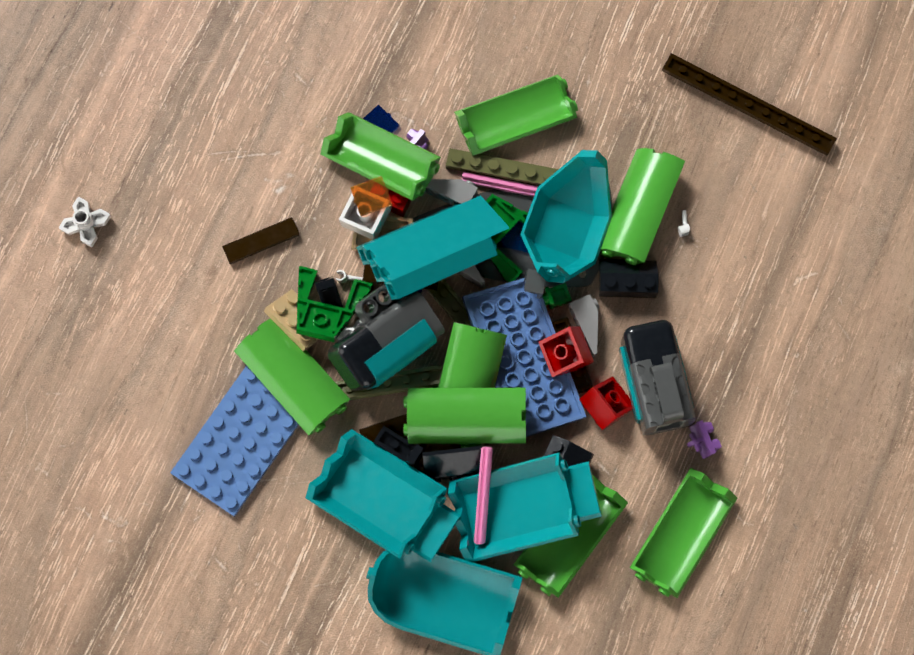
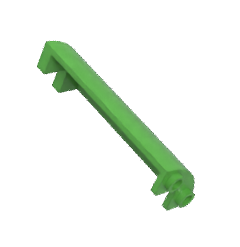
[454,74,578,156]
[320,112,441,201]
[600,148,685,265]
[234,318,350,435]
[438,322,507,448]
[403,388,526,444]
[630,468,737,598]
[513,475,628,598]

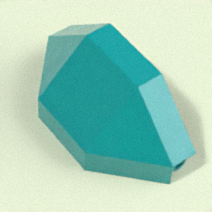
[520,150,612,283]

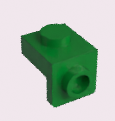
[542,283,572,309]

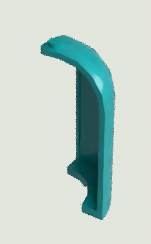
[366,550,523,655]

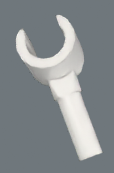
[678,210,690,237]
[336,270,363,283]

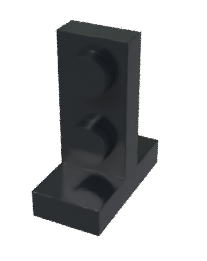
[315,276,343,308]
[373,426,424,468]

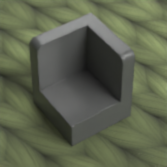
[524,269,545,299]

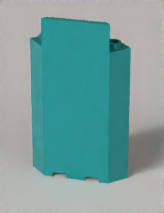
[356,195,510,300]
[305,429,461,563]
[448,453,602,562]

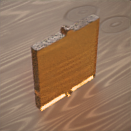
[350,176,392,217]

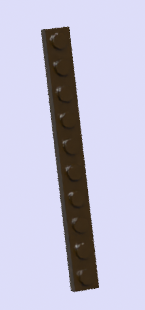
[662,53,837,156]

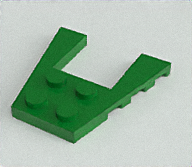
[486,194,528,283]
[296,266,373,342]

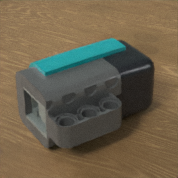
[328,283,445,391]
[619,320,696,436]

